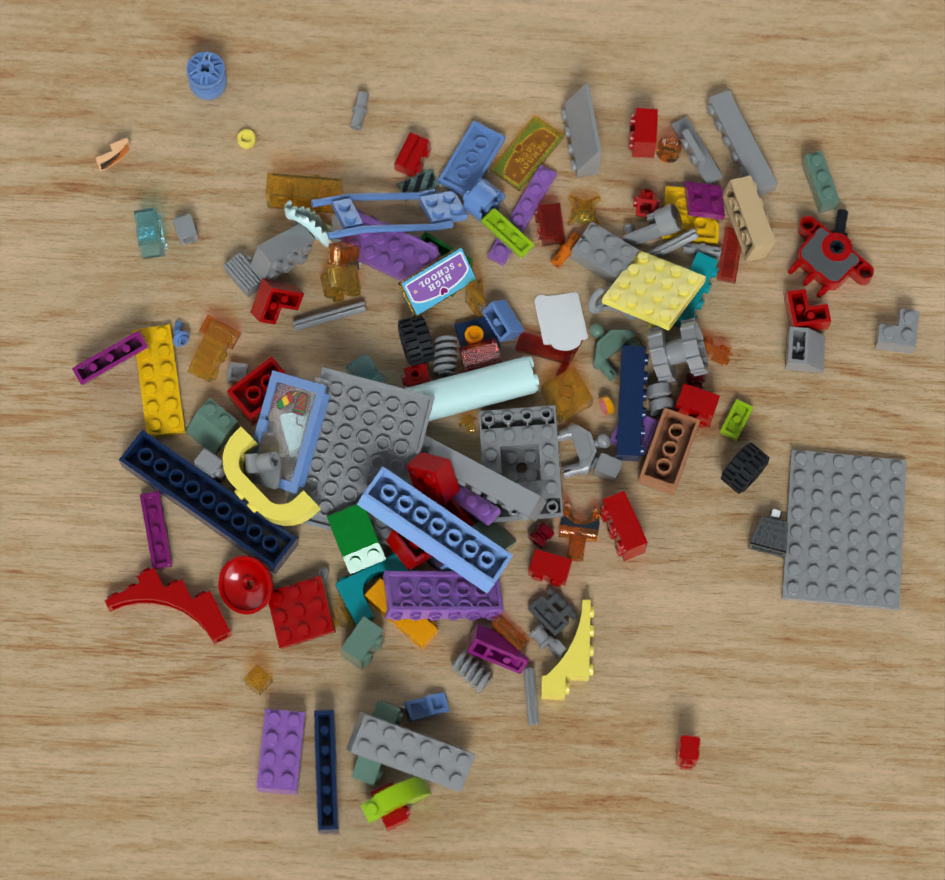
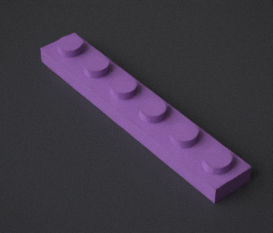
[487,165,557,266]

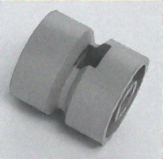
[646,382,675,416]

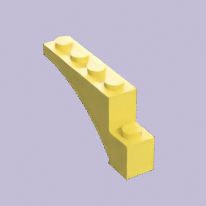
[541,600,594,700]

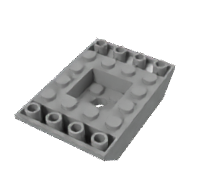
[479,405,563,523]

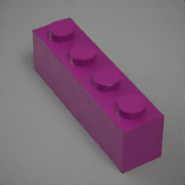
[72,331,150,385]

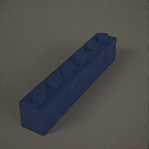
[616,345,649,462]
[314,710,339,834]

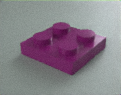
[684,181,725,220]

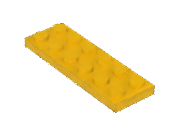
[133,324,186,438]

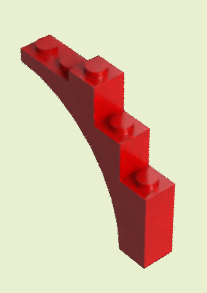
[104,568,232,645]

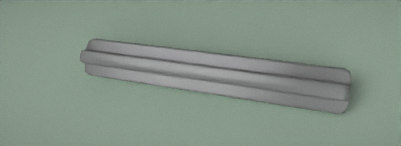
[293,301,366,331]

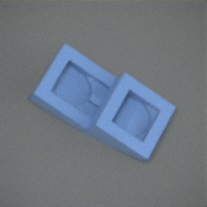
[404,692,450,722]

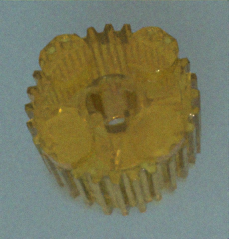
[320,264,361,302]

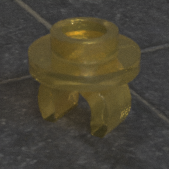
[459,415,477,434]

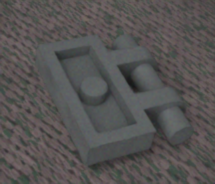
[528,587,579,637]

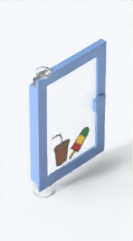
[250,370,333,497]

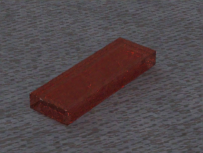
[717,227,742,284]
[515,332,575,365]

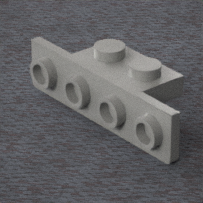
[671,117,722,184]

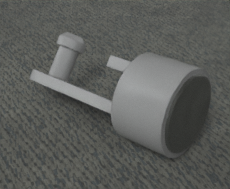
[622,204,683,247]

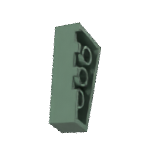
[351,700,404,785]

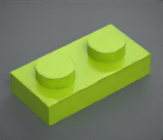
[720,399,754,442]

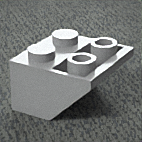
[785,327,825,373]

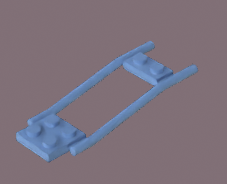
[311,189,468,240]

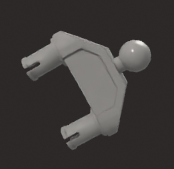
[558,423,611,479]

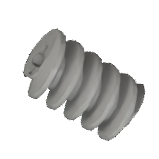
[433,335,458,377]
[451,650,494,693]

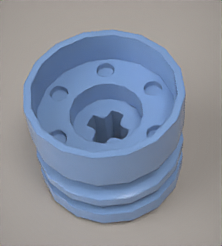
[186,51,227,100]

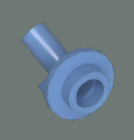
[173,321,190,347]

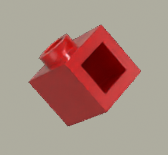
[401,364,430,387]

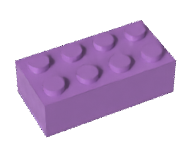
[256,709,306,795]

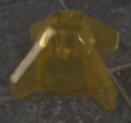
[567,194,601,227]

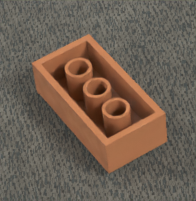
[638,407,701,496]

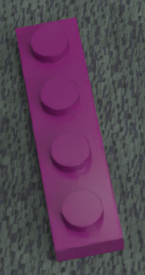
[140,491,172,570]

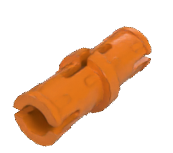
[551,232,580,268]

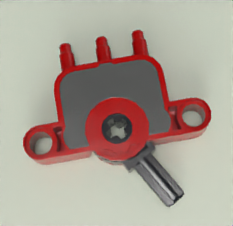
[788,209,874,298]

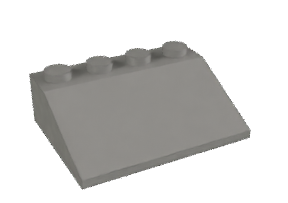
[561,84,602,178]

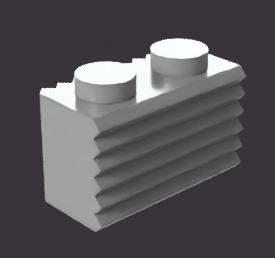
[223,252,261,297]
[194,448,226,483]

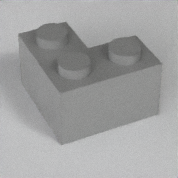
[875,309,919,354]

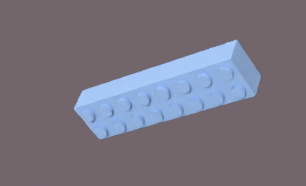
[357,467,513,593]

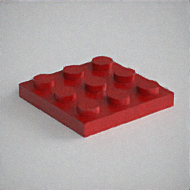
[268,575,336,649]

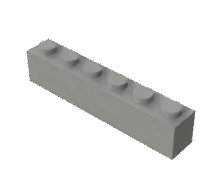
[706,90,777,197]

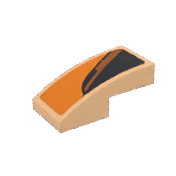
[95,138,130,171]

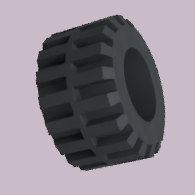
[398,315,435,366]
[720,442,770,494]

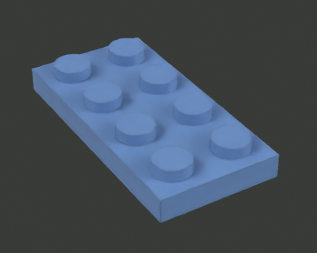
[438,120,506,196]

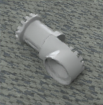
[529,624,567,659]

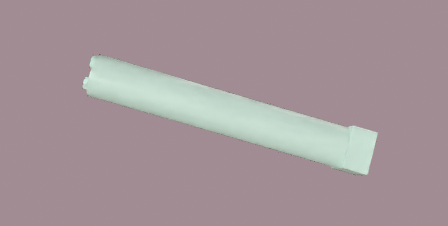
[281,356,539,462]

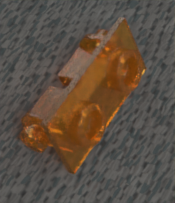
[703,336,733,366]

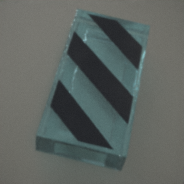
[398,169,439,201]

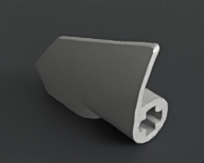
[244,452,281,489]

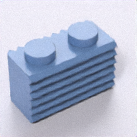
[482,299,524,342]

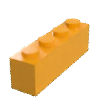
[365,578,438,651]

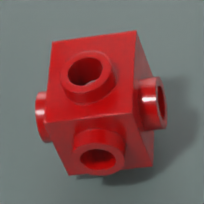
[633,189,660,217]

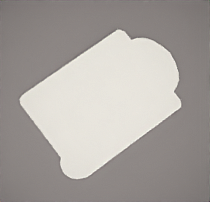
[534,292,588,351]

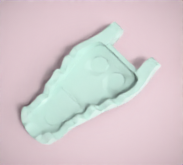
[284,200,343,250]

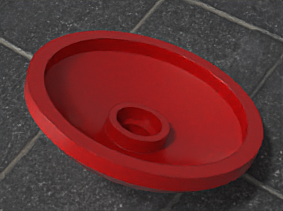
[218,556,273,615]

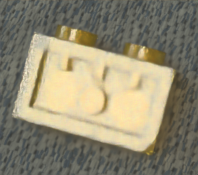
[465,279,486,318]

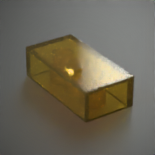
[265,173,344,213]

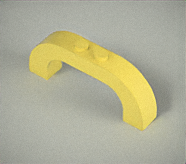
[223,427,321,526]

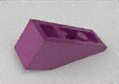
[467,624,529,674]

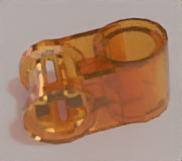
[327,241,360,266]

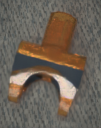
[558,502,600,562]

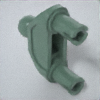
[589,323,647,382]

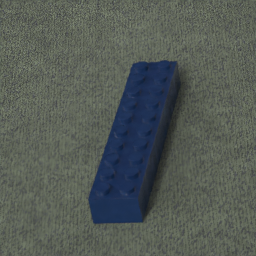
[119,430,299,575]

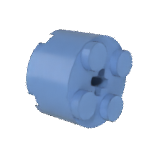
[463,178,505,222]

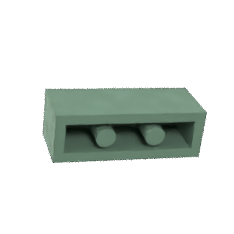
[802,151,840,213]

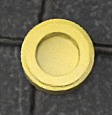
[237,129,256,149]

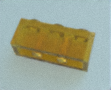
[187,320,236,383]

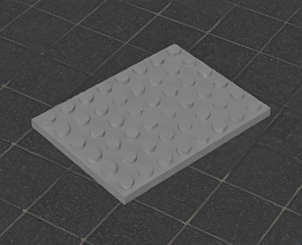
[286,367,435,545]
[782,449,906,611]

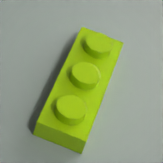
[481,208,535,259]

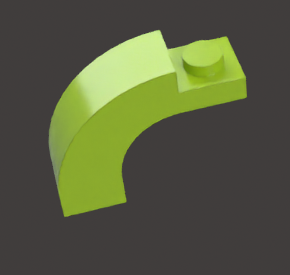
[360,777,432,823]

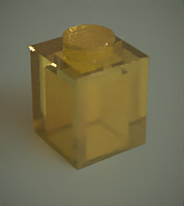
[244,664,273,696]

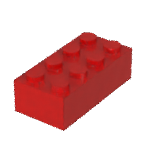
[386,497,474,571]

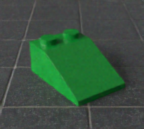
[327,504,386,574]

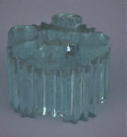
[343,354,387,383]

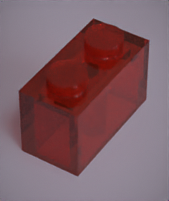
[534,203,565,247]
[458,338,502,372]

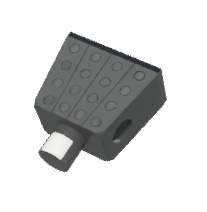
[748,509,788,558]

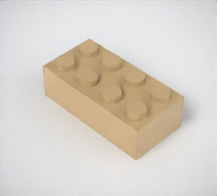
[722,175,776,262]

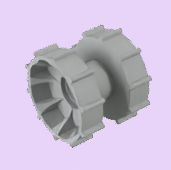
[647,318,709,383]

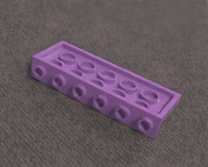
[331,208,441,283]
[383,571,504,621]

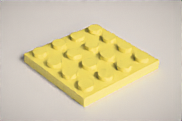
[602,250,706,331]

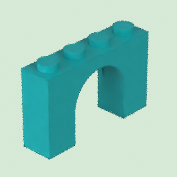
[335,552,416,626]

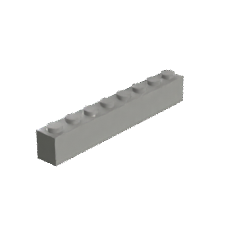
[421,435,547,521]

